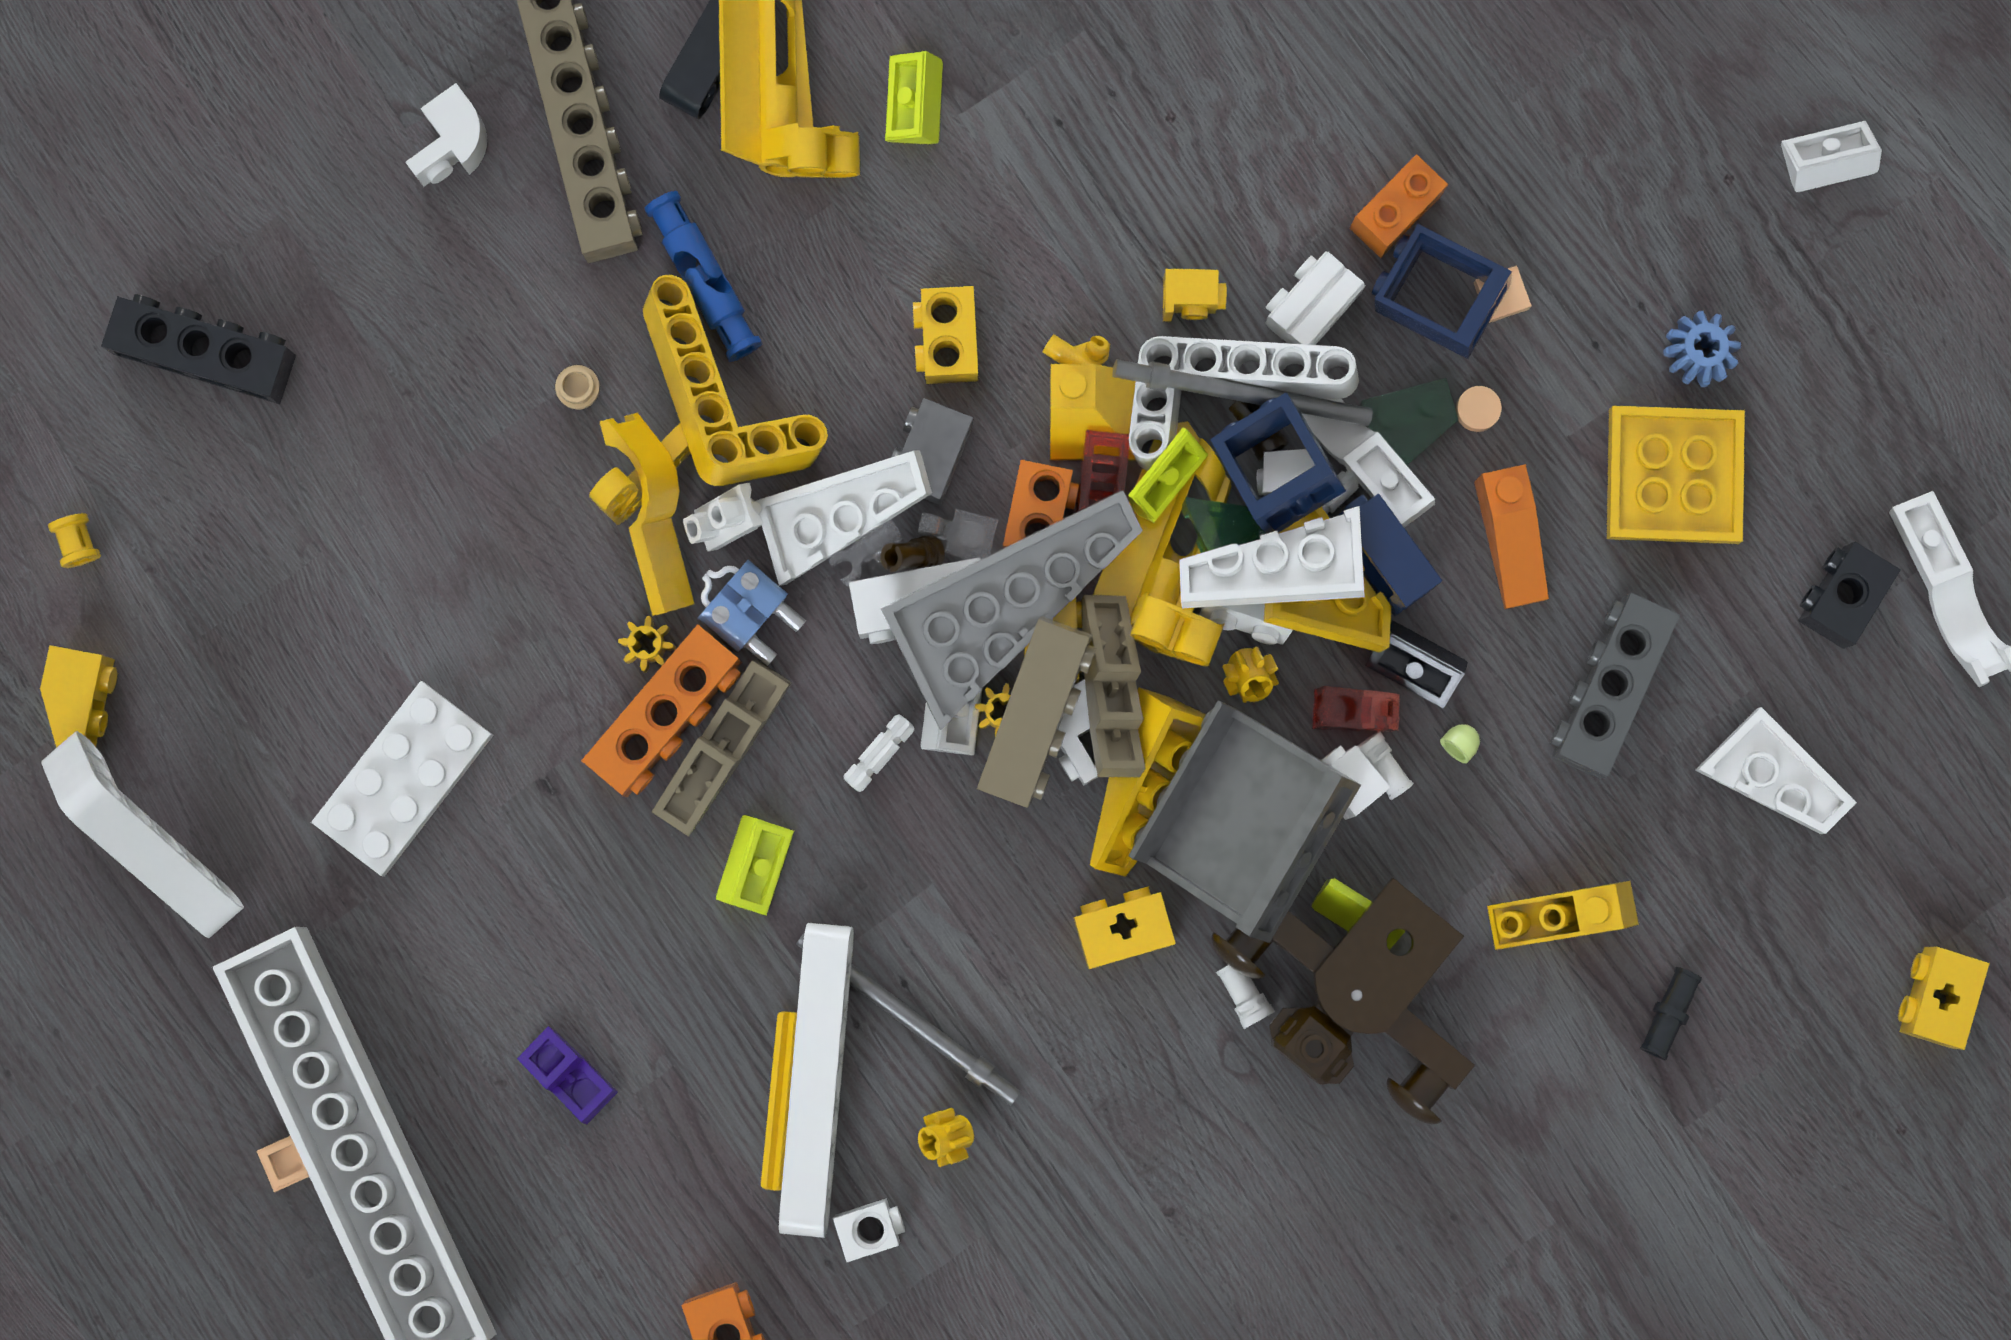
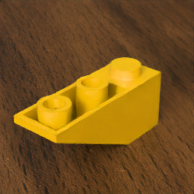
[40,645,117,748]
[1487,881,1639,950]

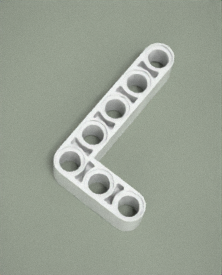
[1129,336,1359,471]
[41,731,244,938]

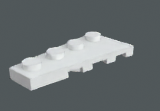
[756,450,932,586]
[1179,506,1365,608]

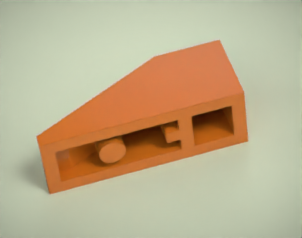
[1474,464,1549,609]

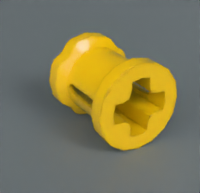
[48,513,101,568]

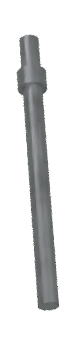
[1113,359,1373,426]
[796,932,1021,1106]

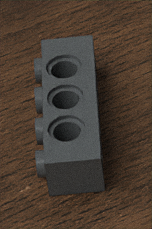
[1550,593,1680,779]

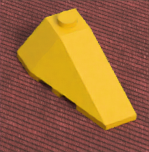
[1090,687,1206,877]

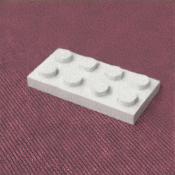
[311,681,494,877]

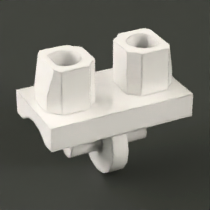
[683,483,763,552]

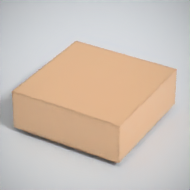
[1474,266,1532,323]
[257,1136,309,1192]

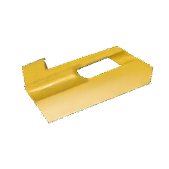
[719,0,860,178]
[1093,421,1232,666]

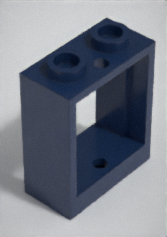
[1372,224,1512,359]
[1210,392,1346,534]
[1337,493,1443,617]

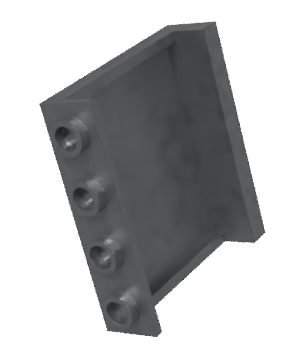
[1129,700,1361,943]

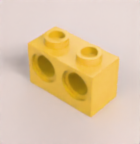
[913,286,979,384]

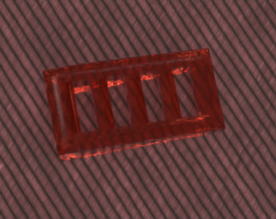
[1076,430,1129,512]

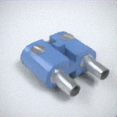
[698,559,806,666]

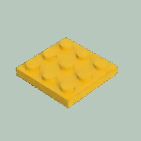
[1607,406,1745,544]

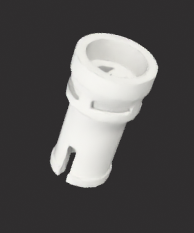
[1357,731,1414,800]
[1216,965,1275,1029]

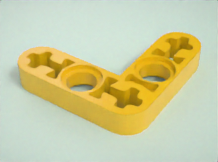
[589,423,691,525]

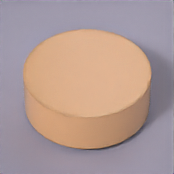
[1455,386,1502,432]

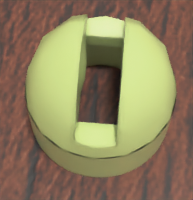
[1440,724,1480,763]

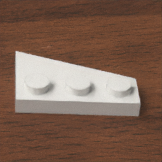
[1695,707,1857,834]

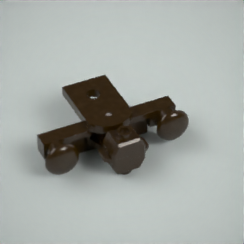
[1211,878,1475,1124]

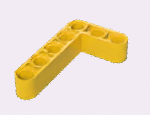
[643,275,828,486]

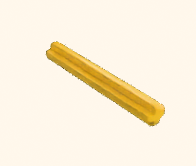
[761,1011,797,1191]

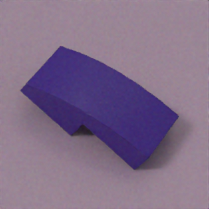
[517,1026,618,1125]

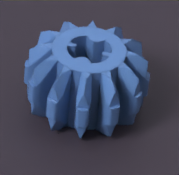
[1663,311,1741,387]

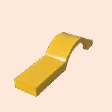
[600,413,695,616]

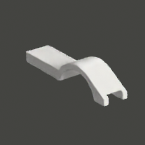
[1296,371,1435,528]
[1889,491,2011,687]

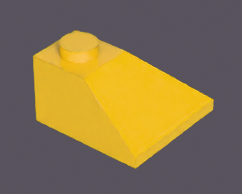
[1050,364,1136,461]

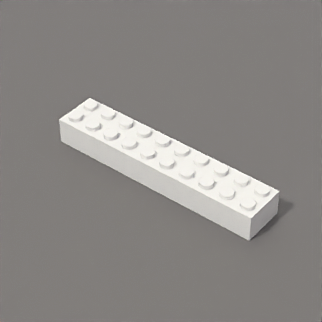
[213,927,497,1340]

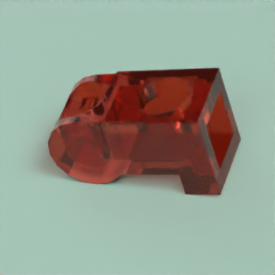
[1312,686,1400,732]

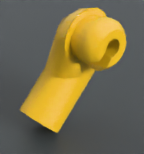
[1042,334,1110,365]

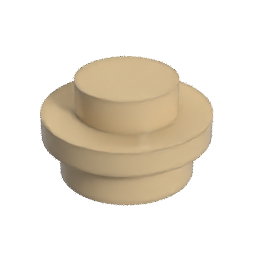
[555,365,600,410]

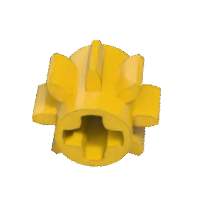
[618,616,676,673]
[1222,647,1279,703]
[975,683,1010,737]
[918,1108,974,1167]

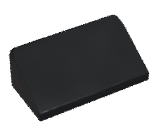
[1366,620,1468,708]

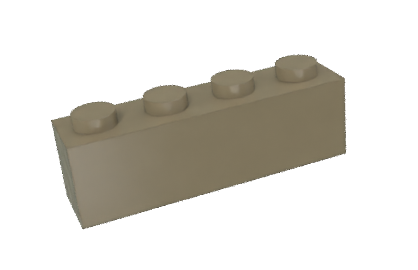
[977,616,1097,808]

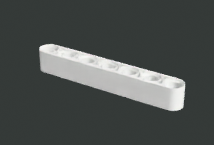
[779,923,854,1238]

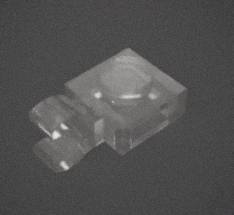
[918,509,998,559]
[829,519,903,586]

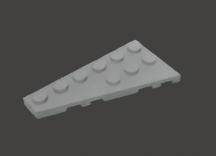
[881,491,1143,730]

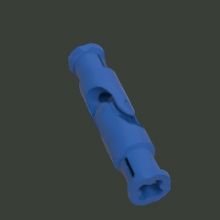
[644,191,762,362]

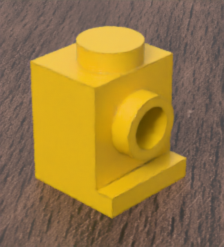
[1163,269,1227,321]

